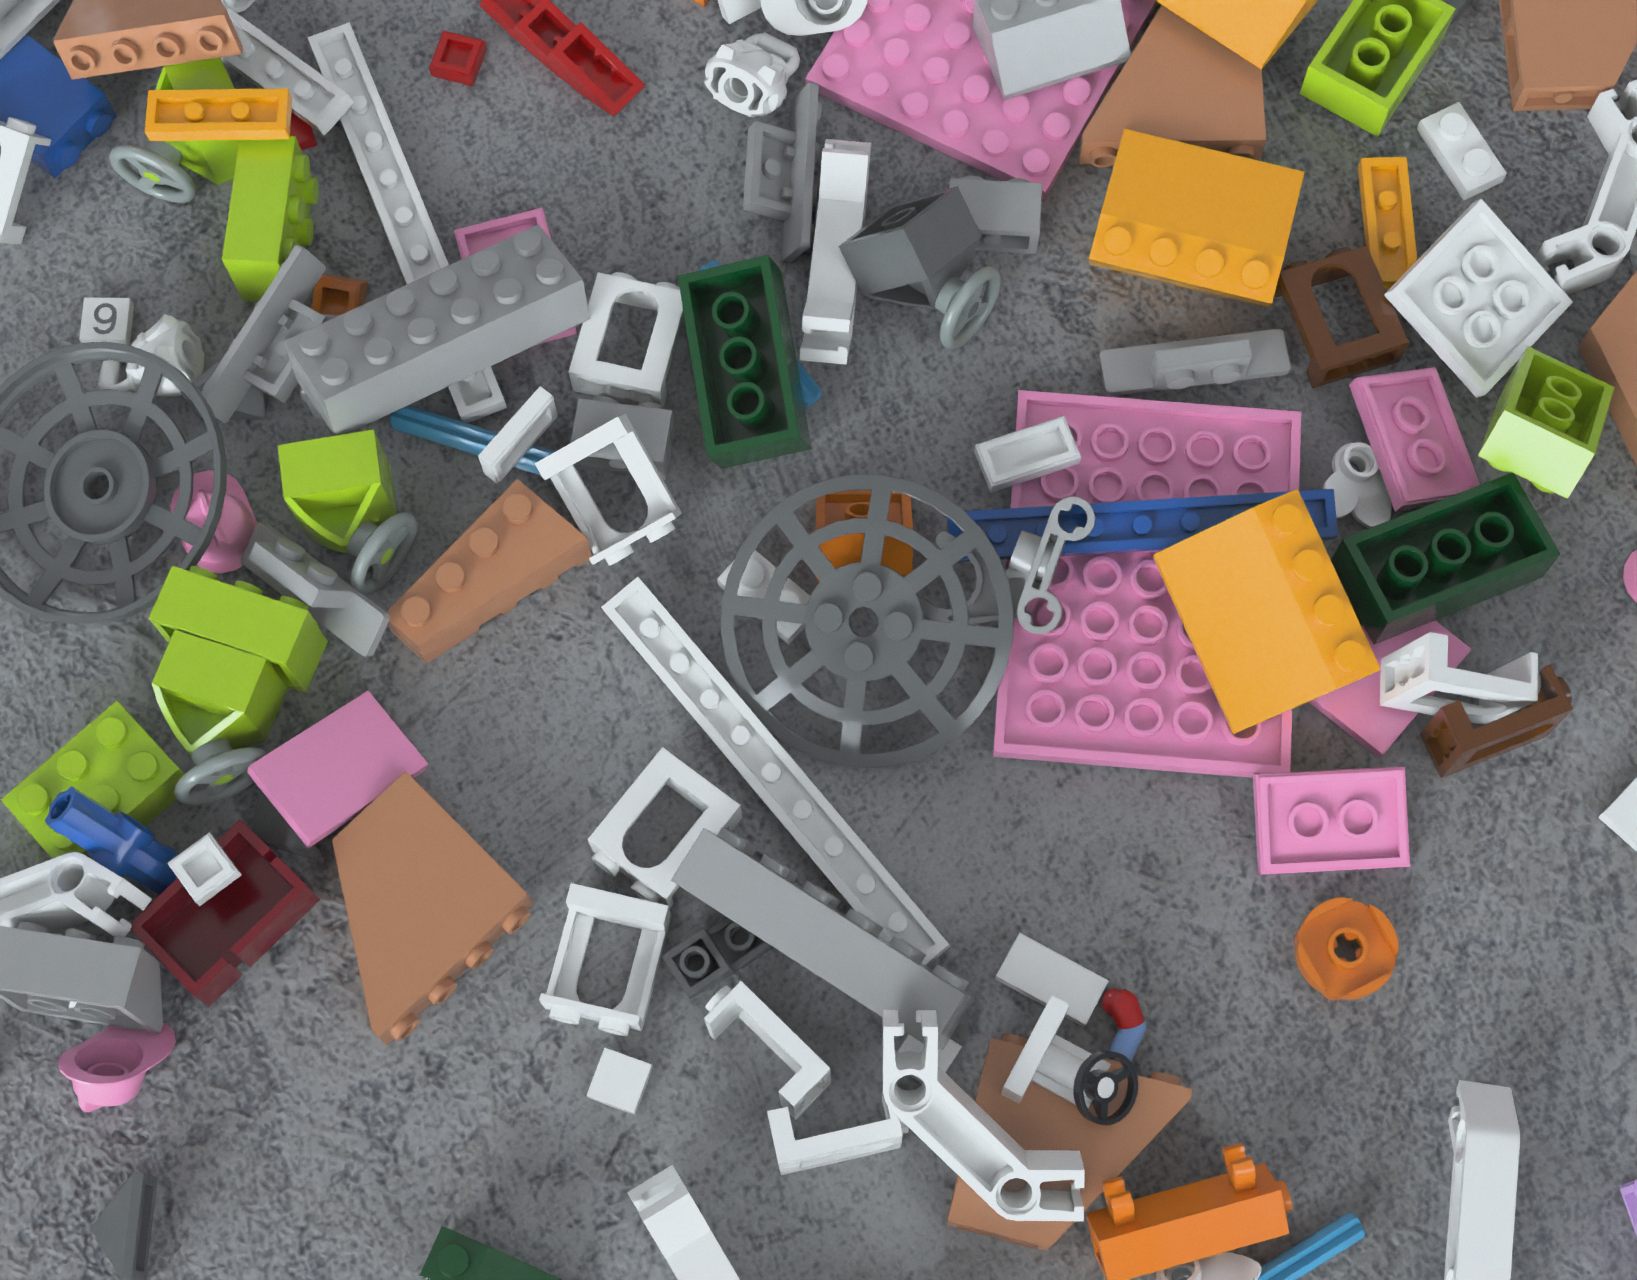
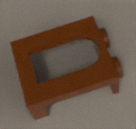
[1274,245,1409,388]
[1420,664,1573,778]

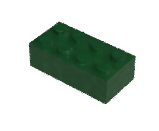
[678,254,812,469]
[1331,472,1560,645]

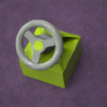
[109,57,239,203]
[278,429,417,596]
[152,629,288,805]

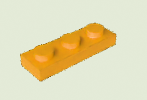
[145,88,292,141]
[1358,157,1417,290]

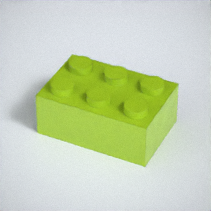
[1300,0,1456,137]
[222,136,319,302]
[1478,346,1615,499]
[148,566,328,693]
[1,700,185,861]

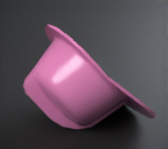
[170,470,257,574]
[58,1022,176,1112]

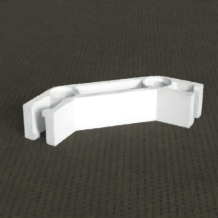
[1535,80,1637,295]
[800,139,871,365]
[0,852,152,937]
[882,1010,1085,1221]
[1444,1080,1520,1280]
[627,1165,740,1280]

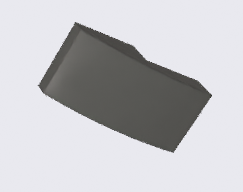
[662,917,774,999]

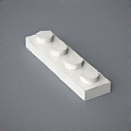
[221,8,354,136]

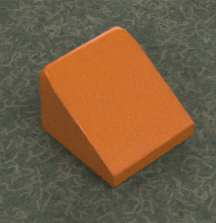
[312,274,368,315]

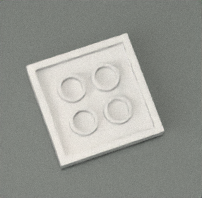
[1384,199,1573,398]

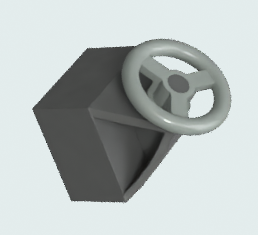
[838,186,1001,350]

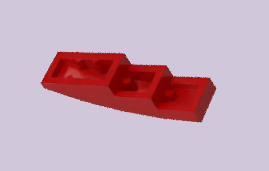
[479,0,645,117]

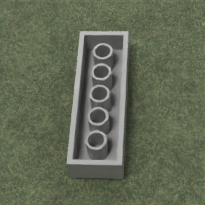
[284,224,590,436]
[671,827,975,1050]

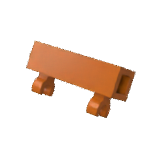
[1086,1142,1292,1280]

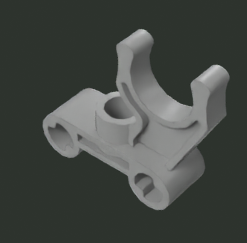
[920,496,1096,634]

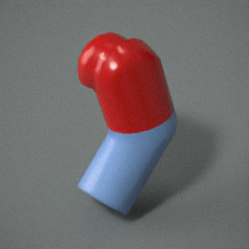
[1101,988,1146,1061]

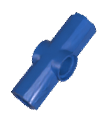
[45,786,179,895]

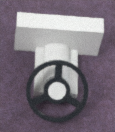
[1001,995,1138,1125]

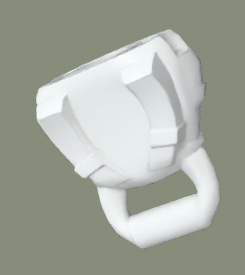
[704,32,800,118]
[97,314,205,397]

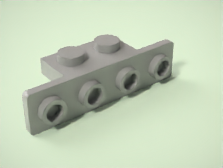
[743,82,822,263]
[201,245,330,423]
[1099,329,1291,396]
[241,522,390,657]

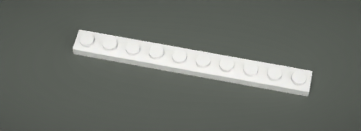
[307,22,507,423]
[601,576,950,966]

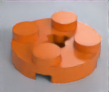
[1294,897,1399,1000]

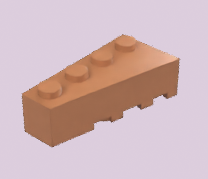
[386,479,592,664]

